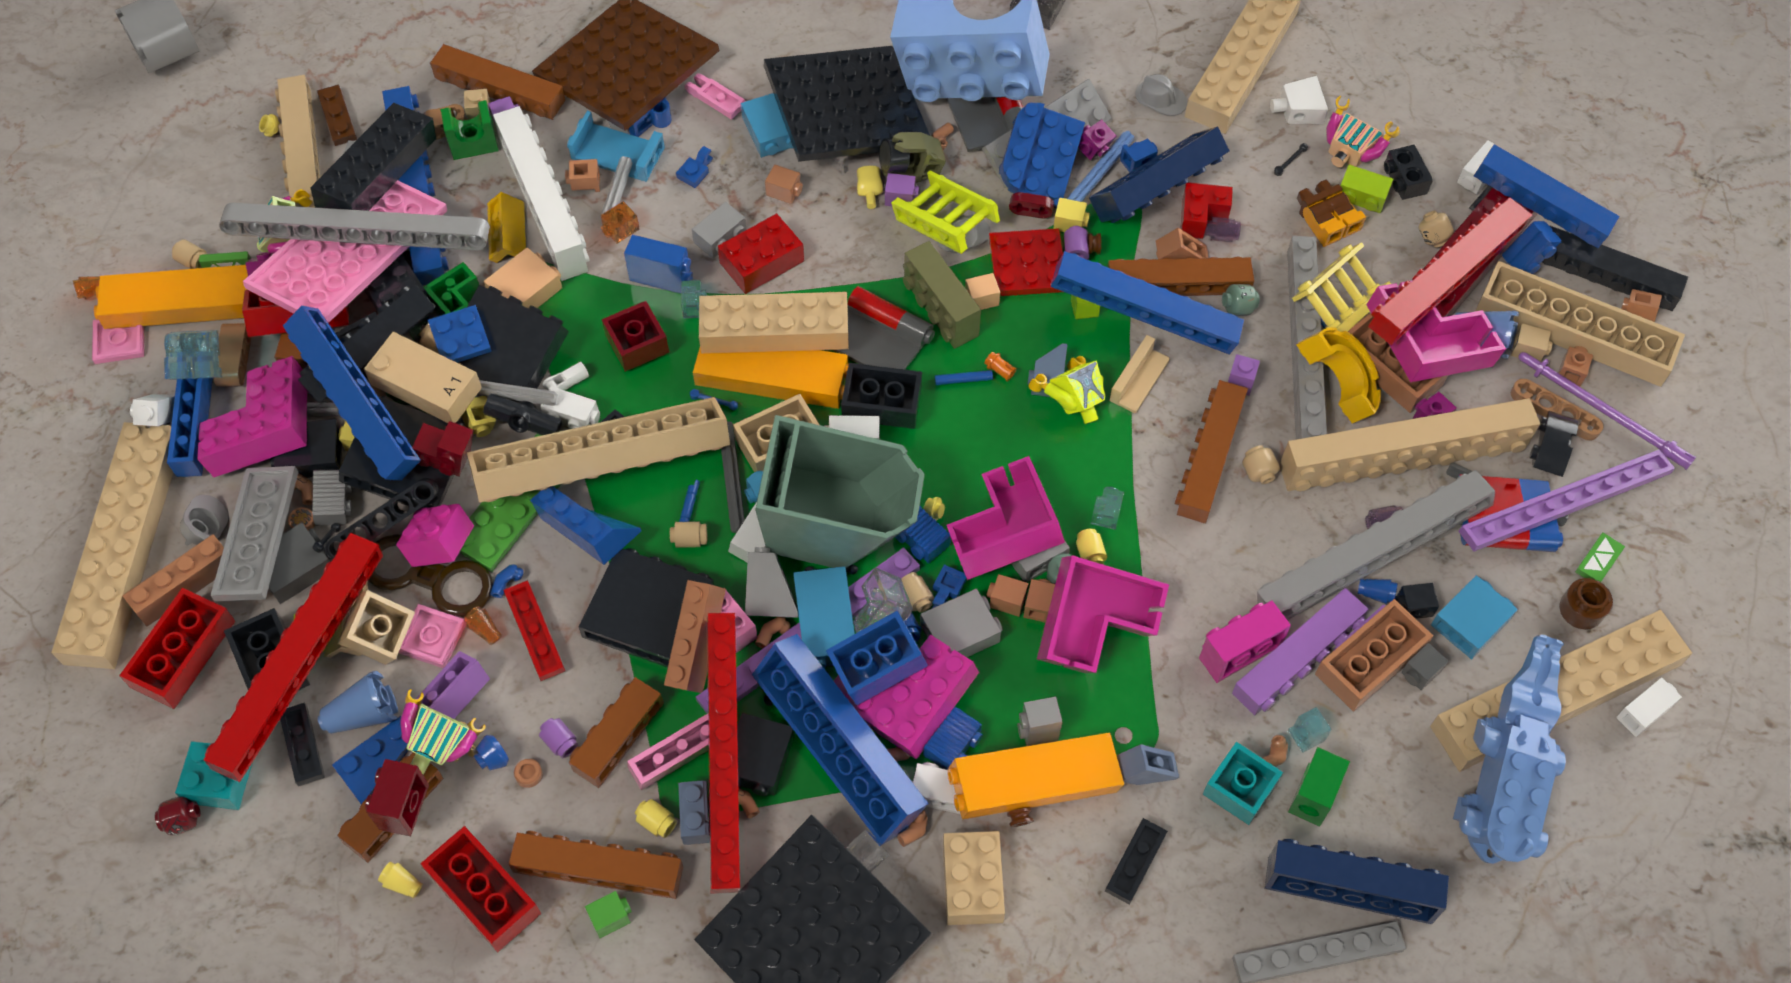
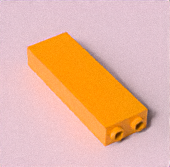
[94,265,248,329]
[693,348,848,409]
[947,733,1124,820]

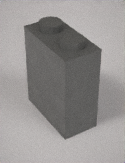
[269,523,331,604]

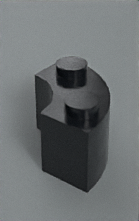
[1529,411,1578,477]

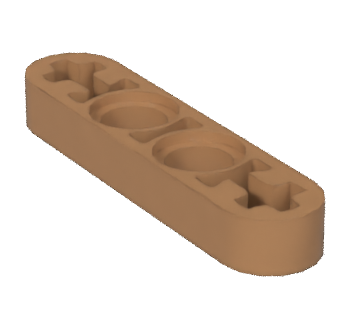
[1510,379,1603,441]

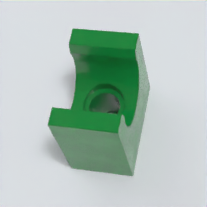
[440,100,499,160]
[1288,747,1350,827]

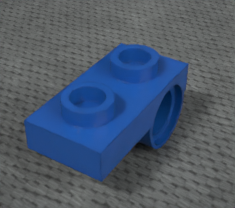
[628,98,672,137]

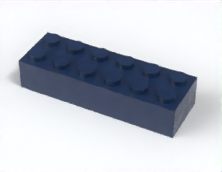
[1089,126,1230,223]
[1264,839,1449,924]

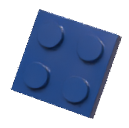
[428,305,492,363]

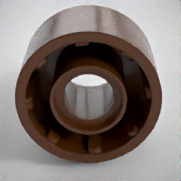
[1559,578,1613,630]

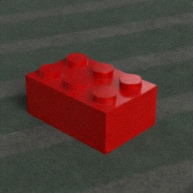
[717,213,804,294]

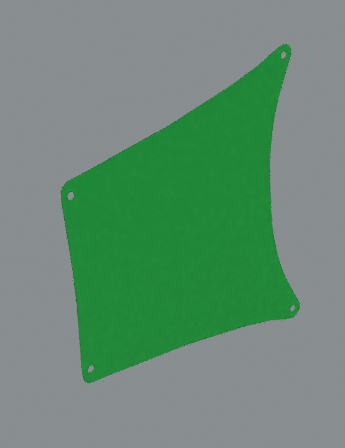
[538,204,1159,819]

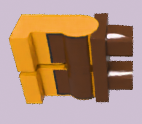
[1297,179,1366,247]

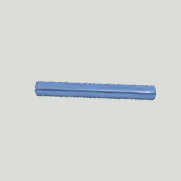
[1067,131,1134,202]

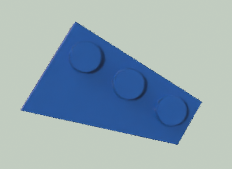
[332,716,409,804]

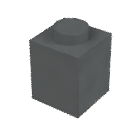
[1401,643,1448,691]

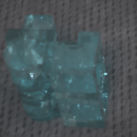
[164,330,222,380]

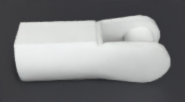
[543,362,589,391]

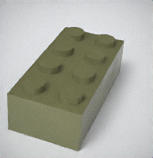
[903,241,981,349]

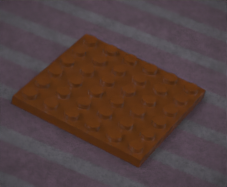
[532,0,720,131]

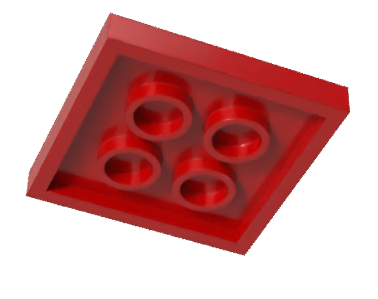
[989,228,1063,296]

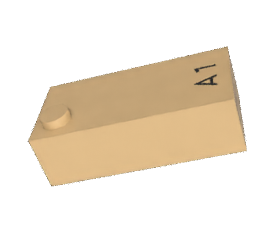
[364,332,482,423]

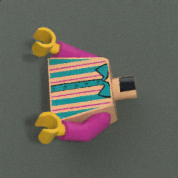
[1326,96,1400,168]

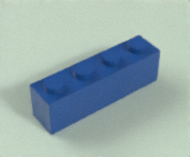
[530,486,641,565]

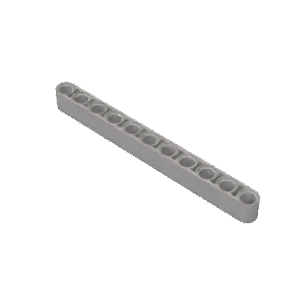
[219,203,490,250]

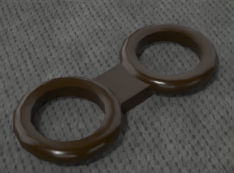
[368,534,493,617]

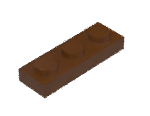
[317,84,357,146]

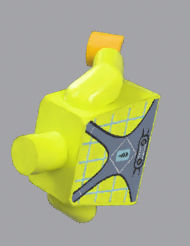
[1029,356,1105,424]

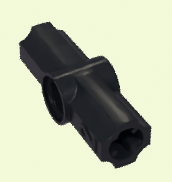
[483,394,562,435]

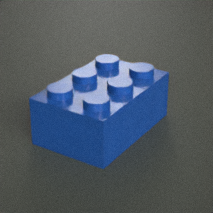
[826,610,928,705]

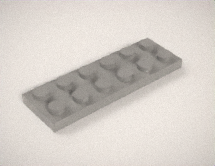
[982,79,1111,188]
[210,466,299,601]

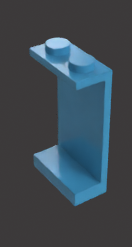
[567,111,665,182]
[794,566,855,668]

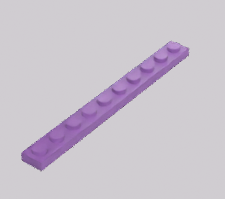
[1458,449,1675,552]
[696,548,920,714]

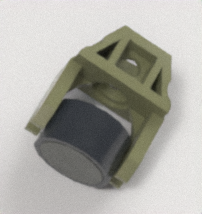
[879,132,946,183]

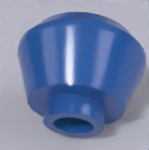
[473,735,509,771]

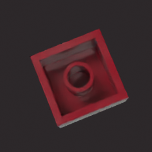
[602,301,669,372]
[365,759,429,837]

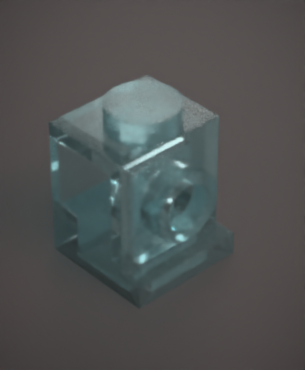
[681,279,707,318]
[1091,487,1124,530]
[1288,707,1332,753]

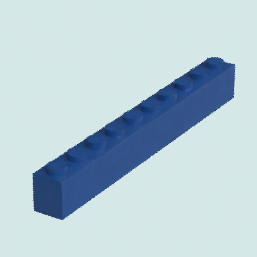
[382,86,449,286]

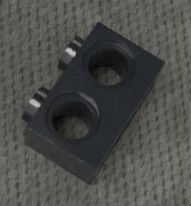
[1384,144,1433,200]

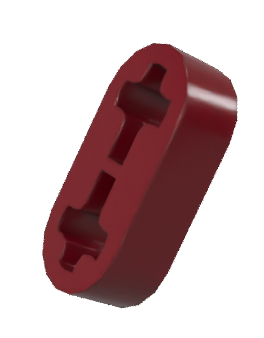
[1009,192,1054,219]

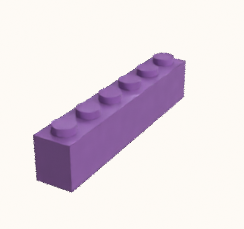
[1232,588,1369,716]

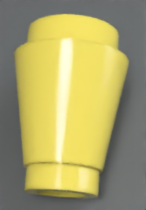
[378,861,423,899]

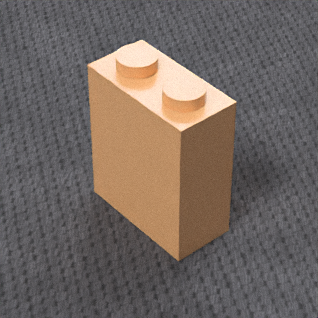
[484,247,562,308]

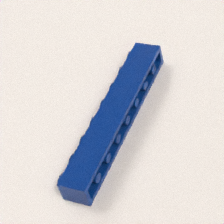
[1050,251,1244,355]
[283,305,421,480]

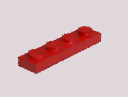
[503,580,565,681]

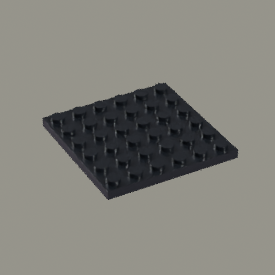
[763,45,930,162]
[694,814,933,983]

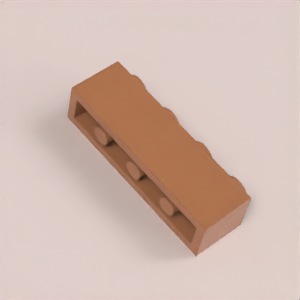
[123,534,224,626]
[664,580,726,693]

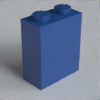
[624,235,693,294]

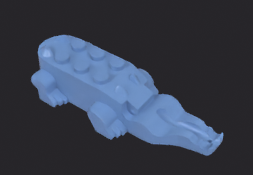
[1453,635,1566,864]

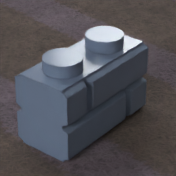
[678,781,710,845]

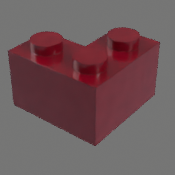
[412,421,474,477]

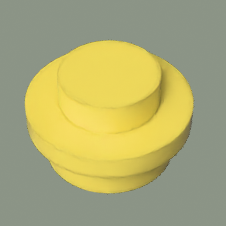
[259,114,280,137]
[924,497,945,521]

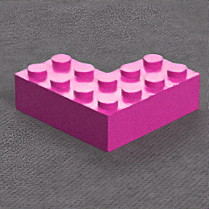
[1366,280,1506,382]
[197,356,307,478]
[947,456,1065,580]
[1037,555,1169,673]
[834,635,979,759]

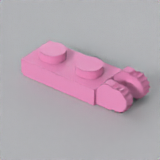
[685,73,746,120]

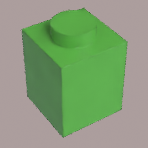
[585,891,632,938]

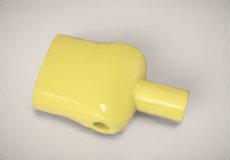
[857,166,883,209]

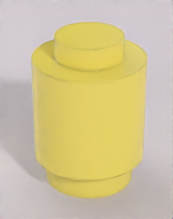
[1076,529,1107,564]
[635,799,677,838]

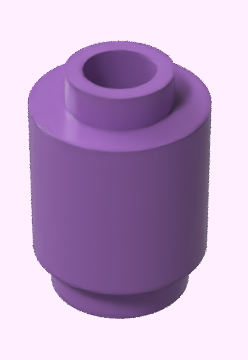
[539,718,579,759]

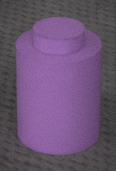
[1064,226,1089,260]

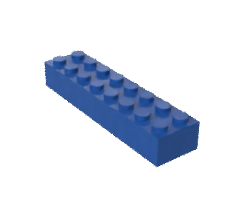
[752,634,929,845]

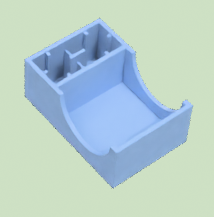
[890,0,1050,102]

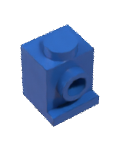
[1120,138,1158,173]

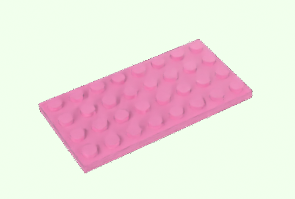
[243,180,447,323]

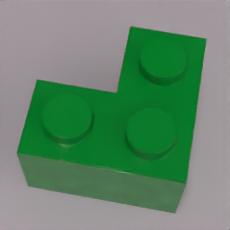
[424,262,479,316]

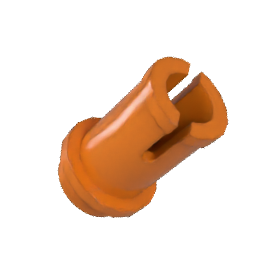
[984,352,1017,381]

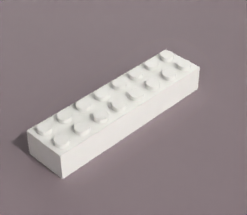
[493,106,590,281]

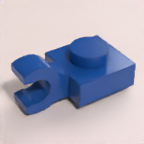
[676,146,713,188]
[933,565,967,608]

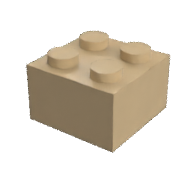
[337,590,415,665]

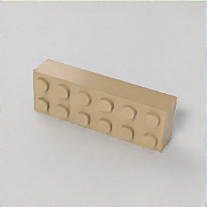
[699,292,849,353]

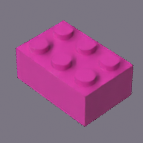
[1199,600,1291,683]

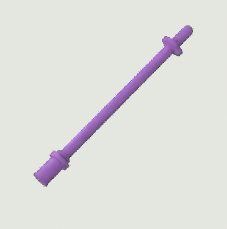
[1519,352,1696,470]

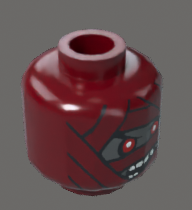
[155,796,201,836]

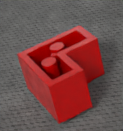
[1180,182,1233,239]

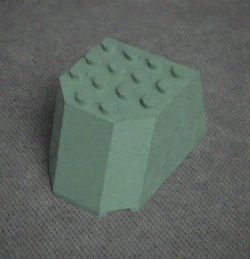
[755,415,924,568]

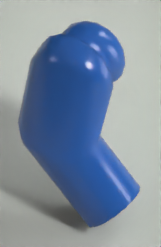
[490,564,524,598]

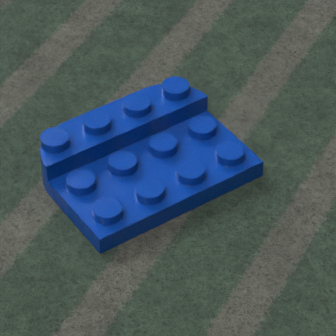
[999,102,1085,209]

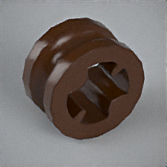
[1088,233,1101,255]
[1007,807,1034,827]

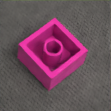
[396,504,474,567]

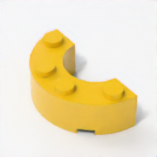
[1296,327,1381,424]

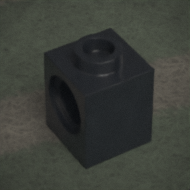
[1395,583,1439,619]

